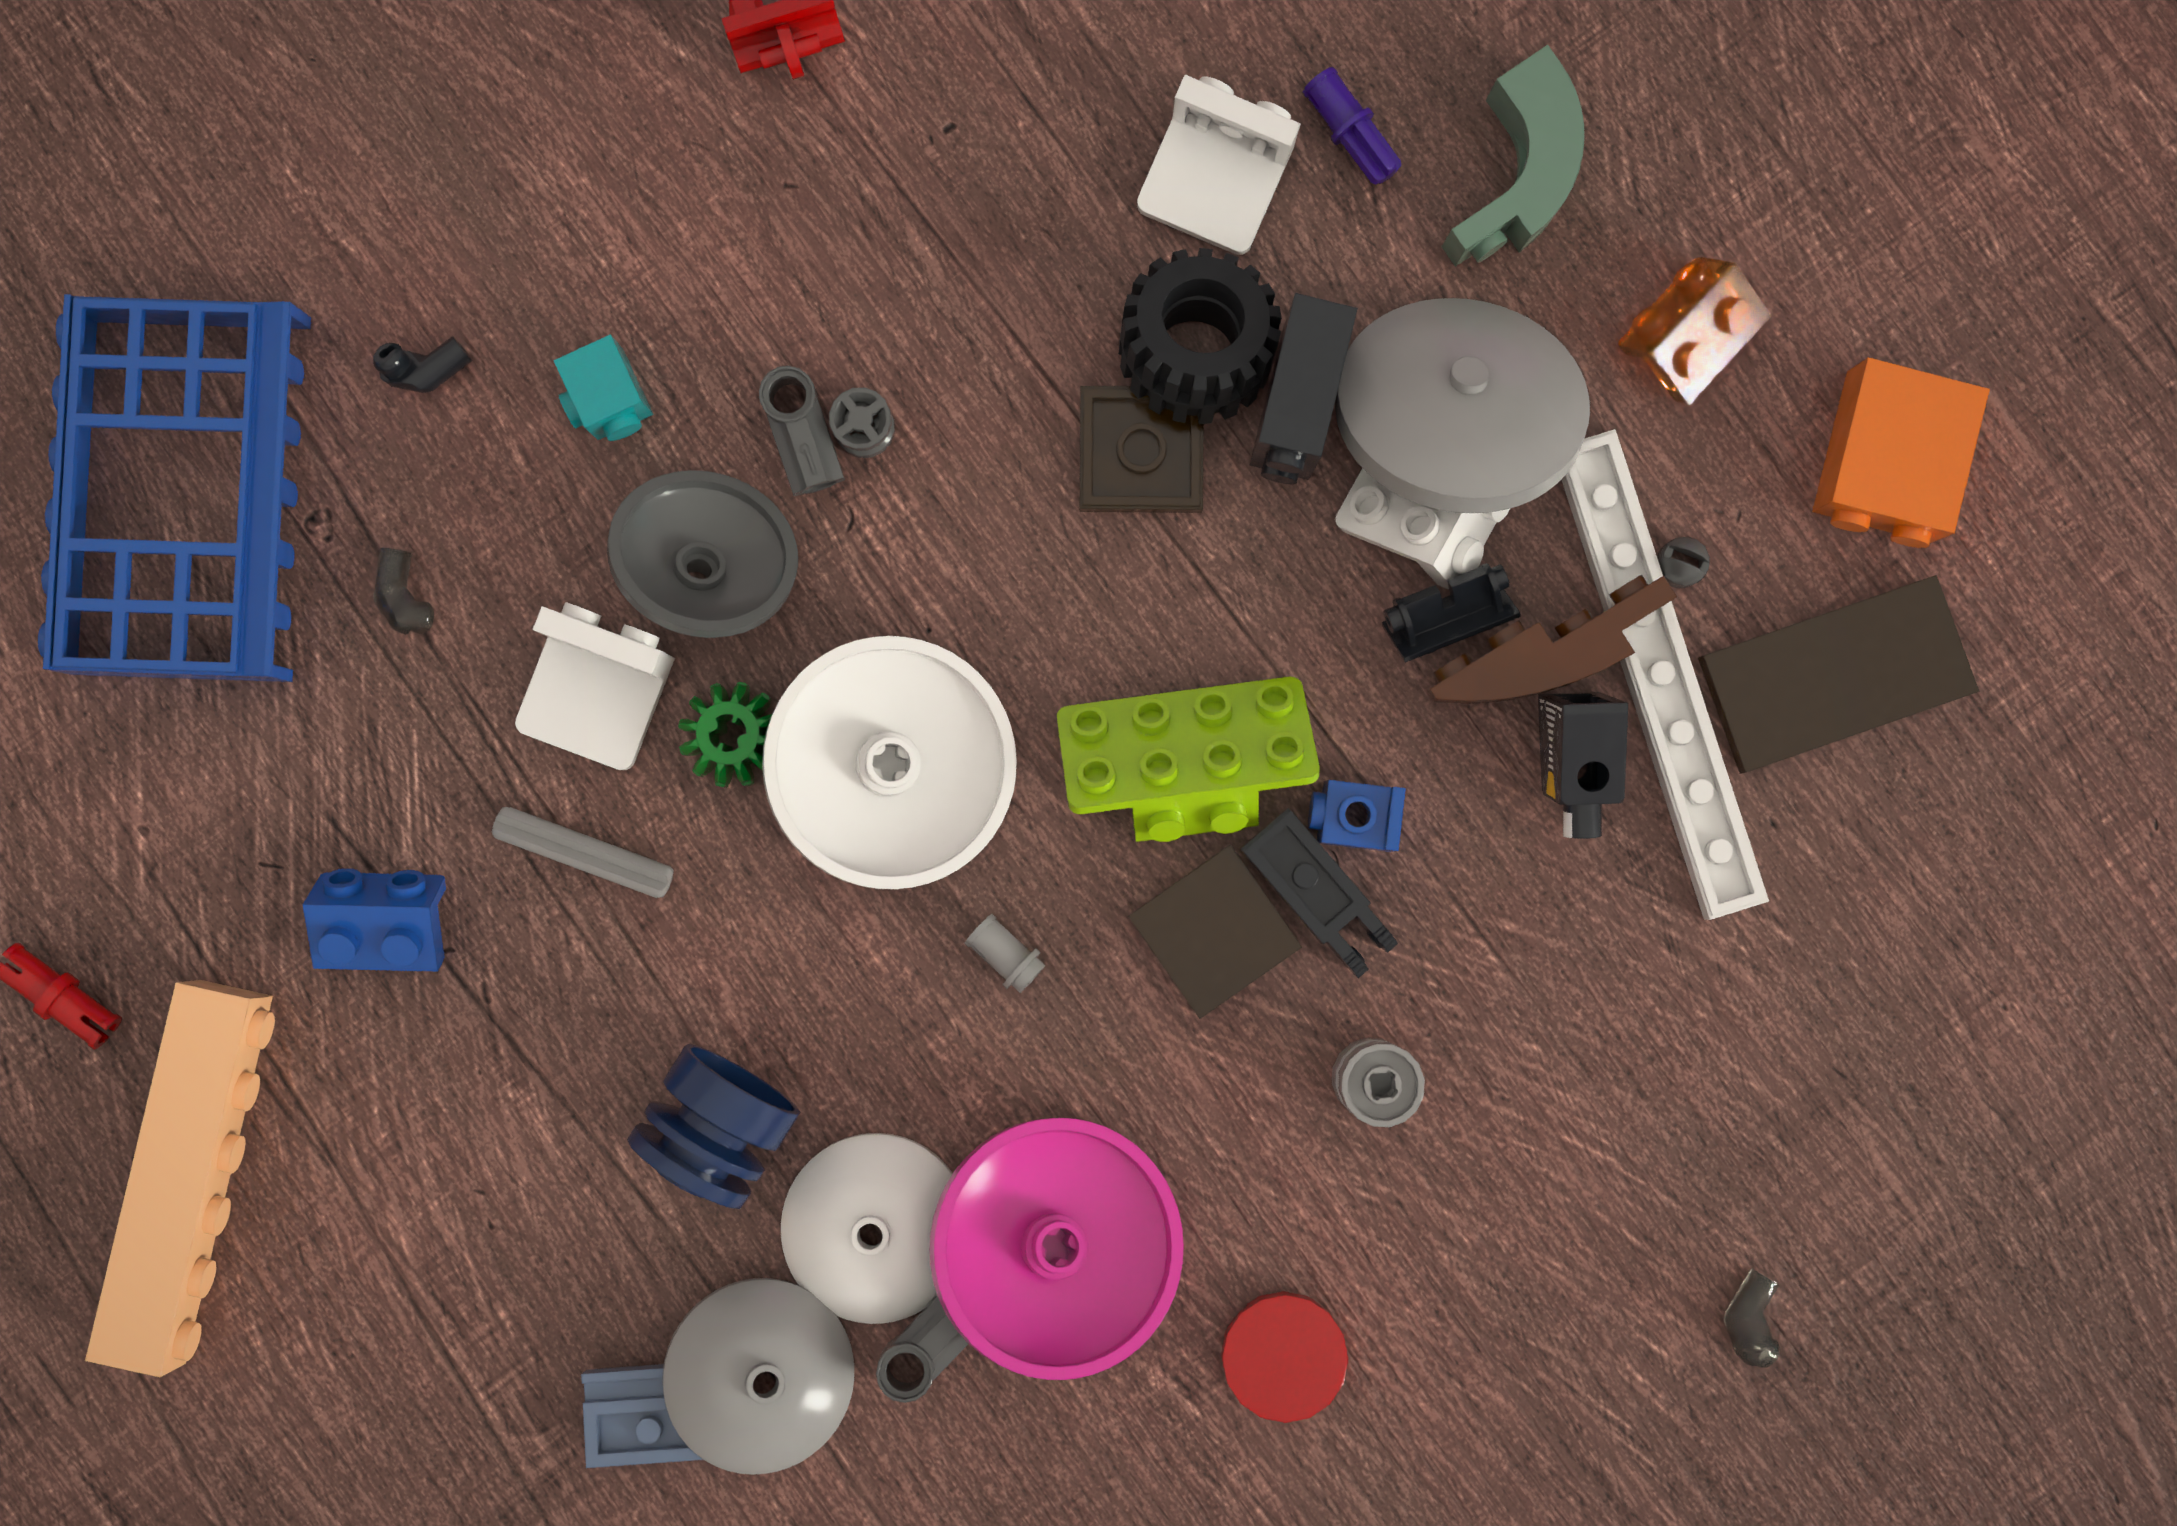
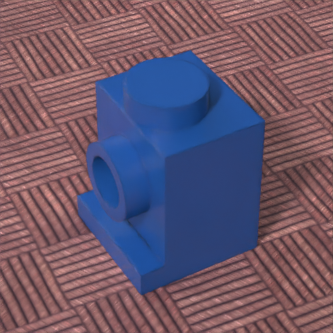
[1308,780,1406,852]

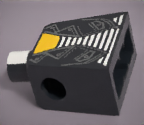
[1538,692,1628,839]

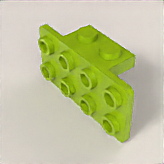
[1057,677,1320,842]

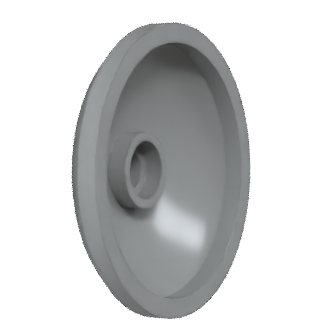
[662,1278,854,1475]

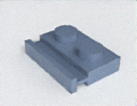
[581,1364,704,1468]

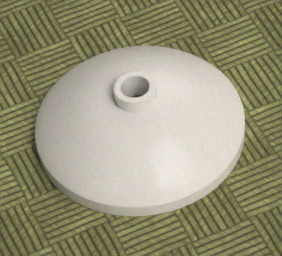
[781,1133,953,1324]

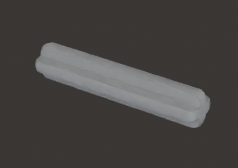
[492,807,674,898]

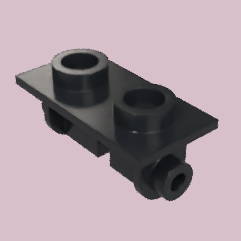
[1382,563,1521,663]

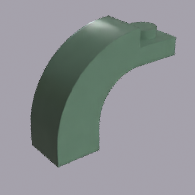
[1442,45,1585,267]

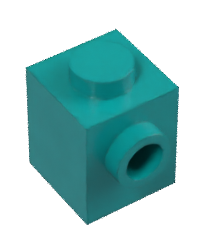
[553,334,654,441]

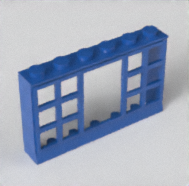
[38,294,311,682]

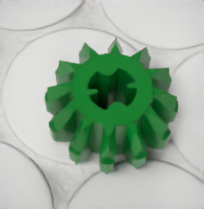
[678,682,772,788]

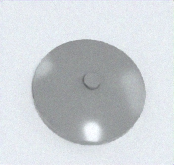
[1335,298,1590,513]

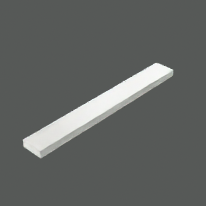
[1561,429,1769,920]

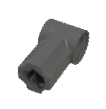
[759,366,845,496]
[876,1295,968,1403]

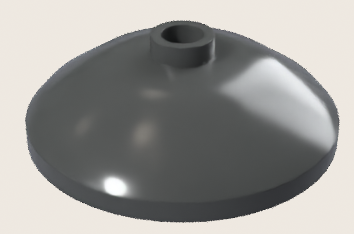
[607,470,798,638]

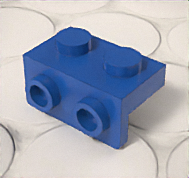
[302,868,446,972]

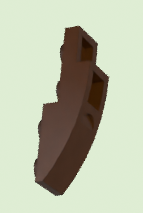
[1428,575,1677,704]

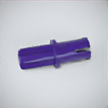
[1302,67,1401,185]

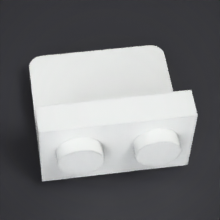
[1137,75,1301,255]
[1336,468,1510,589]
[515,602,675,770]

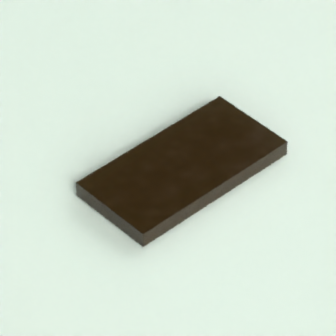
[1698,575,1980,774]

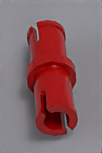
[0,943,122,1050]

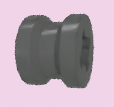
[829,387,895,458]

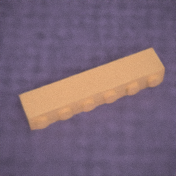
[85,980,275,1377]

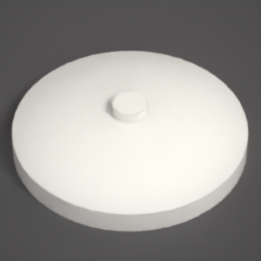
[762,636,1017,889]

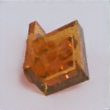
[1618,257,1772,405]

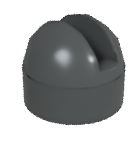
[1657,537,1710,588]

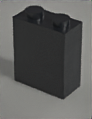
[1249,293,1358,485]

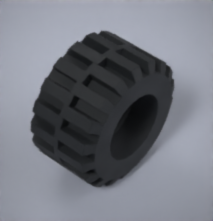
[1118,248,1282,424]

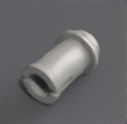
[964,914,1046,993]

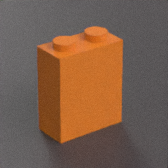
[1812,357,1990,548]

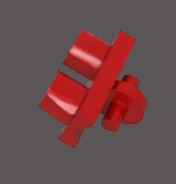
[721,0,845,80]

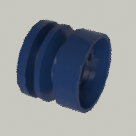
[627,1044,801,1209]

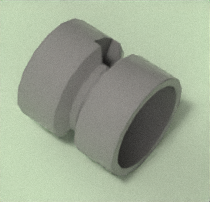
[1332,1038,1425,1127]

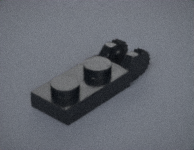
[1240,808,1398,978]

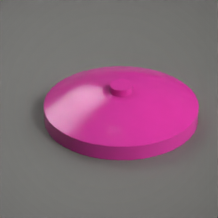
[929,1118,1184,1380]

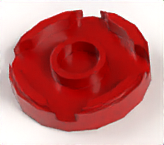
[1221,1291,1349,1423]

